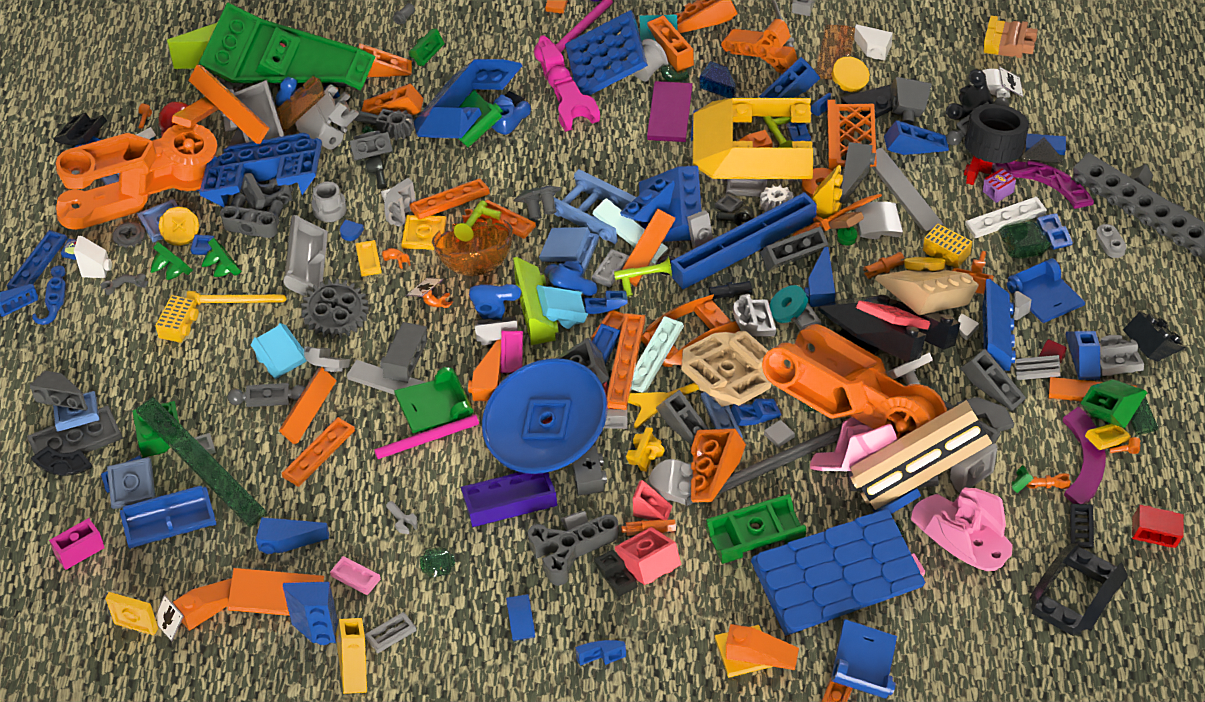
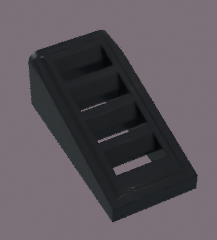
[1069,504,1094,548]

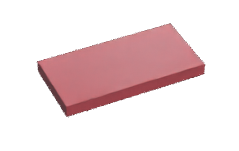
[856,301,930,330]

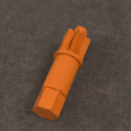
[621,519,676,536]

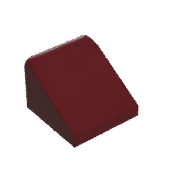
[1039,339,1067,369]

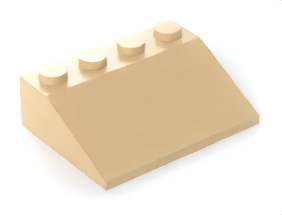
[875,269,979,315]

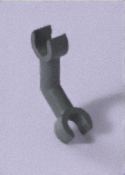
[100,273,148,295]

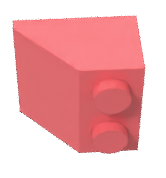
[615,527,681,585]

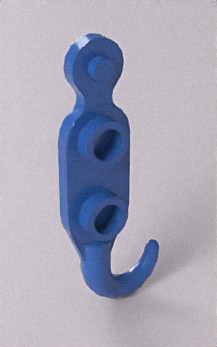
[32,265,66,325]

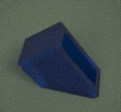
[700,61,736,98]

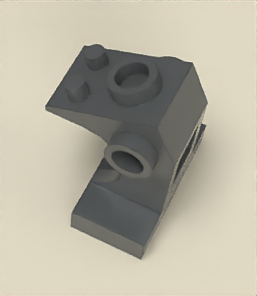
[241,173,293,211]

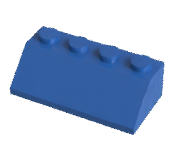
[982,279,1016,371]

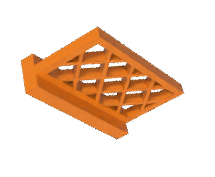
[827,100,877,170]

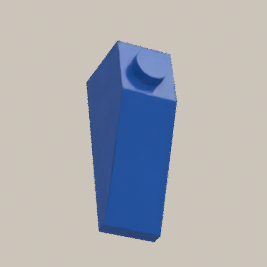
[759,57,820,98]
[884,120,949,155]
[804,247,835,307]
[256,517,330,554]

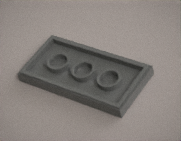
[27,405,123,470]

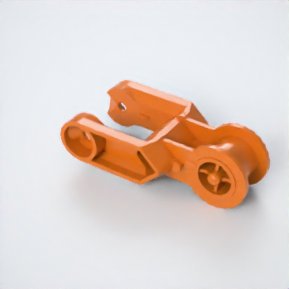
[56,124,217,230]
[762,324,947,440]

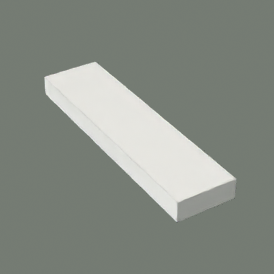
[965,197,1047,238]

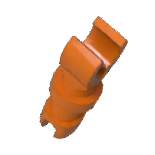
[1026,473,1071,489]

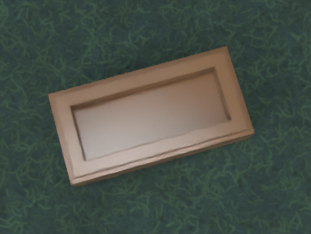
[828,212,864,229]

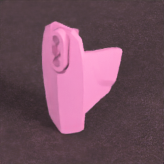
[810,417,897,471]
[911,487,1012,571]

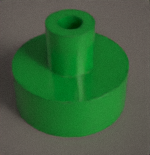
[837,227,858,246]

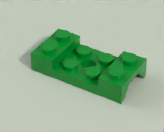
[706,494,806,564]

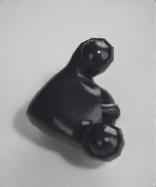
[946,68,994,120]

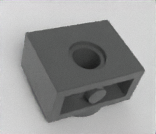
[348,130,393,162]

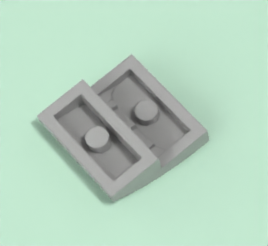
[853,202,903,239]

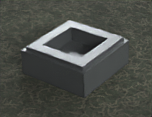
[715,193,743,213]

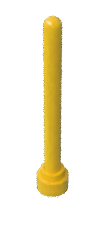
[187,291,286,306]

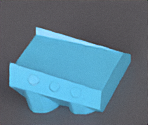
[536,285,588,329]
[251,323,307,379]

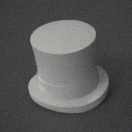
[633,39,668,81]

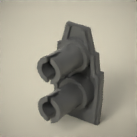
[514,185,561,220]

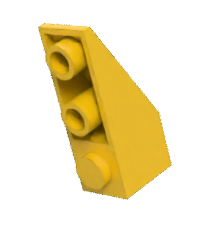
[811,165,843,218]
[336,618,367,694]

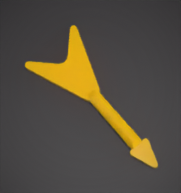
[628,383,699,429]

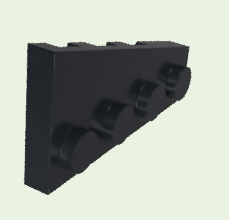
[841,78,916,121]

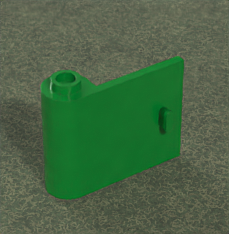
[458,90,503,148]
[394,367,473,433]

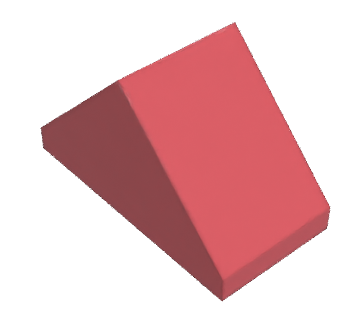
[633,480,673,520]

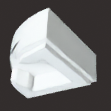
[958,314,979,340]

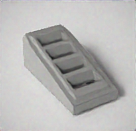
[792,0,816,16]

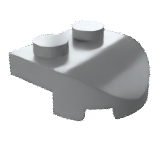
[384,178,416,227]
[732,294,776,336]
[1099,335,1144,376]
[304,346,350,372]
[647,459,693,504]

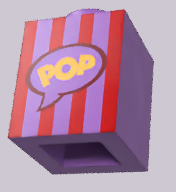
[983,168,1016,203]

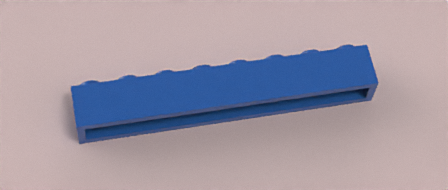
[671,192,817,290]

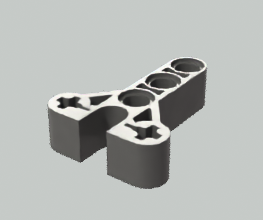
[528,514,619,586]

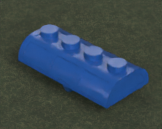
[120,485,217,549]

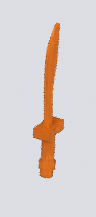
[792,194,882,236]

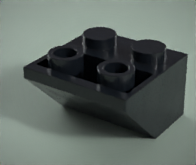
[1123,312,1185,362]

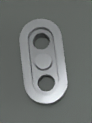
[1096,224,1126,258]

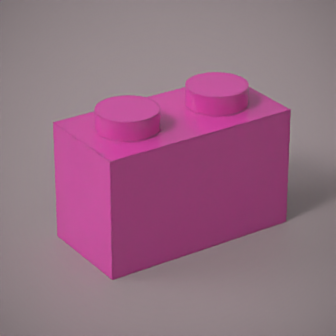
[49,518,105,570]

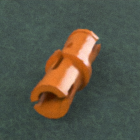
[863,252,904,279]

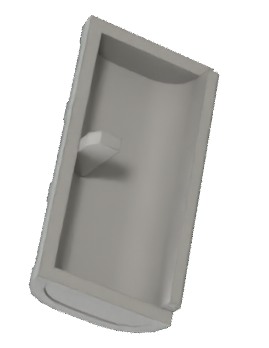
[234,80,285,143]
[284,215,328,296]

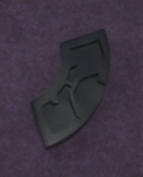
[31,445,93,476]

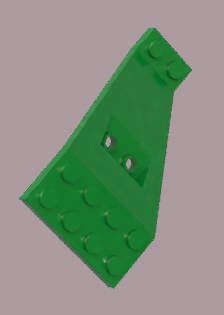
[198,2,376,91]

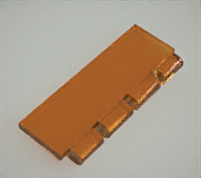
[816,25,855,80]
[277,76,325,132]

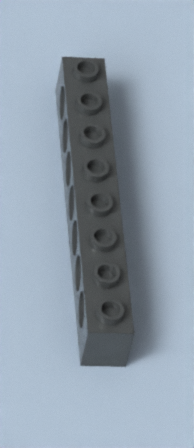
[1073,152,1205,259]

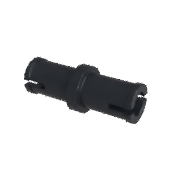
[709,281,752,300]

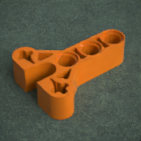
[721,19,797,74]

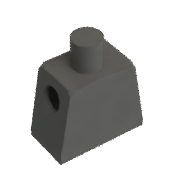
[890,77,932,125]

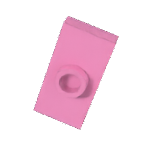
[330,556,381,596]

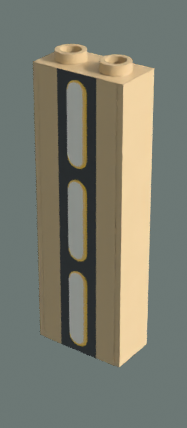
[850,400,992,510]

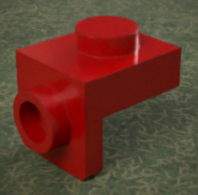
[964,156,993,185]

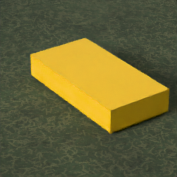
[355,240,381,277]
[1085,424,1131,450]

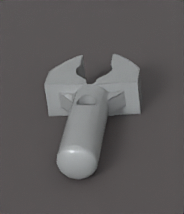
[386,501,417,534]

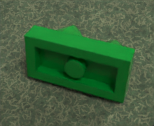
[408,29,445,66]
[201,238,242,277]
[150,242,193,280]

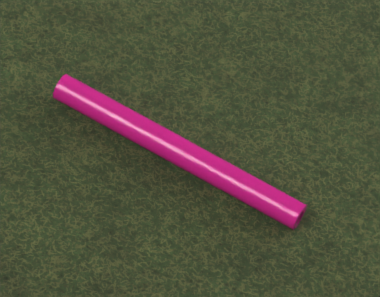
[556,0,613,53]
[374,414,479,459]

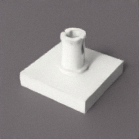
[887,353,933,385]

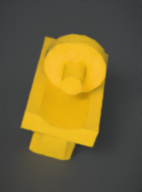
[626,427,665,472]

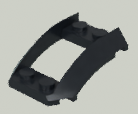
[1030,540,1128,636]

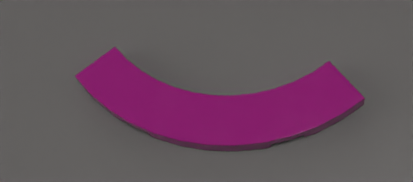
[992,160,1094,209]
[1062,406,1106,504]

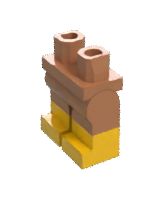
[984,16,1038,58]

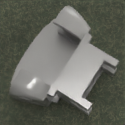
[293,84,359,150]

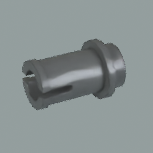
[393,3,416,25]

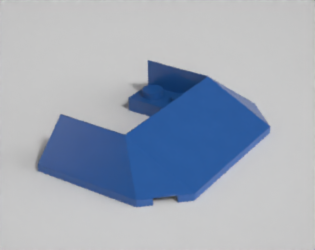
[414,59,522,138]
[199,133,322,207]

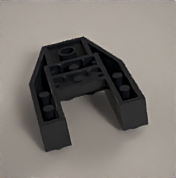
[818,295,961,362]

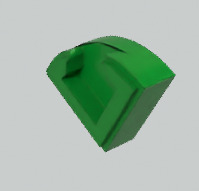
[1011,465,1034,493]

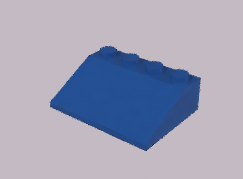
[639,166,702,242]

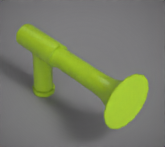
[763,116,792,148]
[454,201,502,242]
[614,256,672,297]

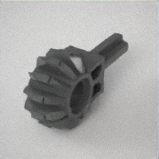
[354,109,414,141]

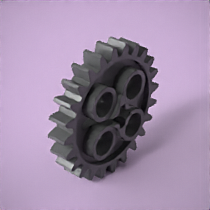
[301,279,369,339]

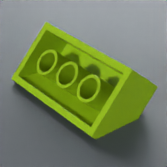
[513,257,558,345]

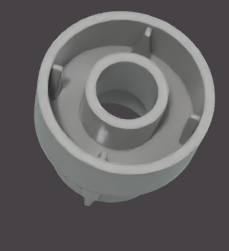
[312,182,347,222]

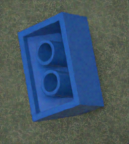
[283,582,338,645]

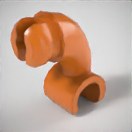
[382,248,411,269]
[422,290,453,308]

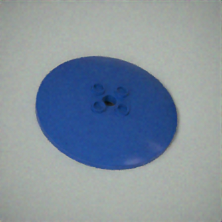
[482,359,608,474]

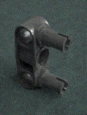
[220,193,284,238]

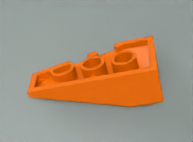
[674,0,738,33]
[691,428,746,502]

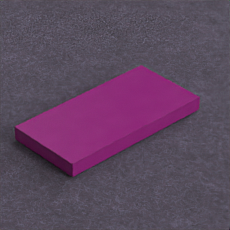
[647,81,693,142]

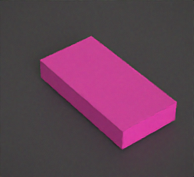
[501,331,523,373]

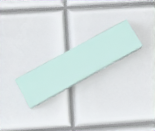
[592,198,668,264]
[631,316,684,393]

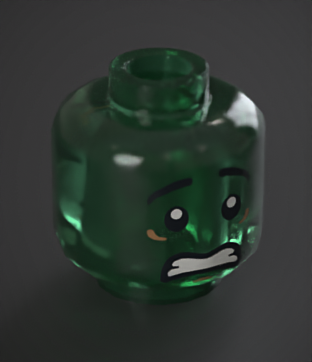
[420,547,455,578]

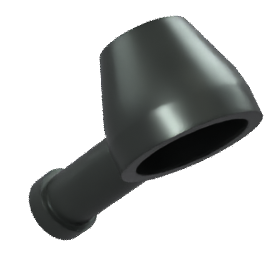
[365,155,387,189]
[716,206,754,226]

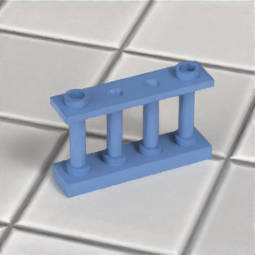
[554,169,636,244]

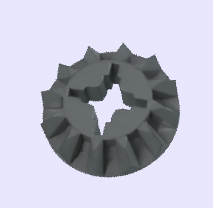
[113,222,145,249]

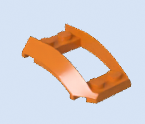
[641,294,740,367]

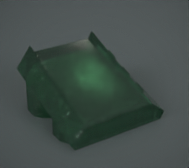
[998,221,1052,259]

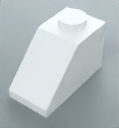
[854,24,893,60]
[74,236,112,278]

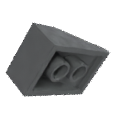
[554,338,609,384]

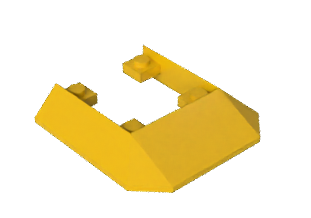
[693,98,813,179]

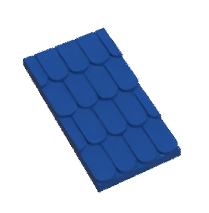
[751,509,926,636]

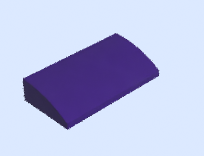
[460,472,558,527]

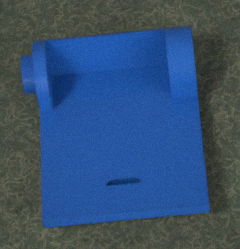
[1007,258,1085,323]
[831,619,897,699]

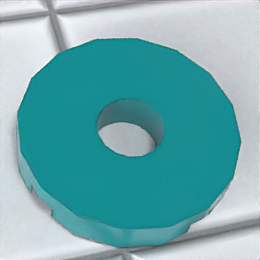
[769,285,808,323]

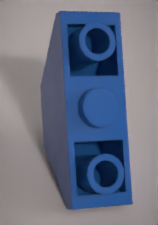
[620,176,675,223]
[1065,331,1101,380]

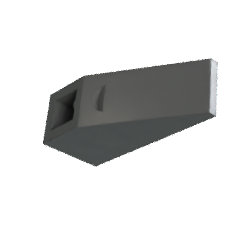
[30,370,88,411]

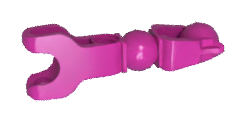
[533,35,600,132]

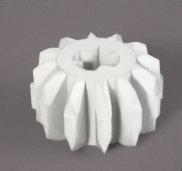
[760,184,794,212]

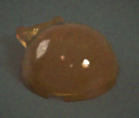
[432,217,513,276]

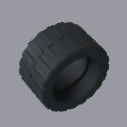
[964,104,1029,164]

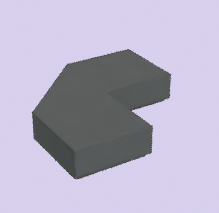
[956,397,1014,431]

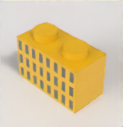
[923,224,972,268]
[155,295,199,343]

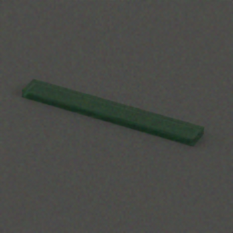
[136,397,267,528]

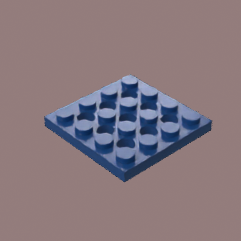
[566,10,648,96]

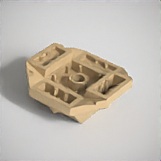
[681,331,772,407]

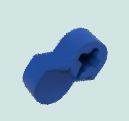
[787,121,811,141]

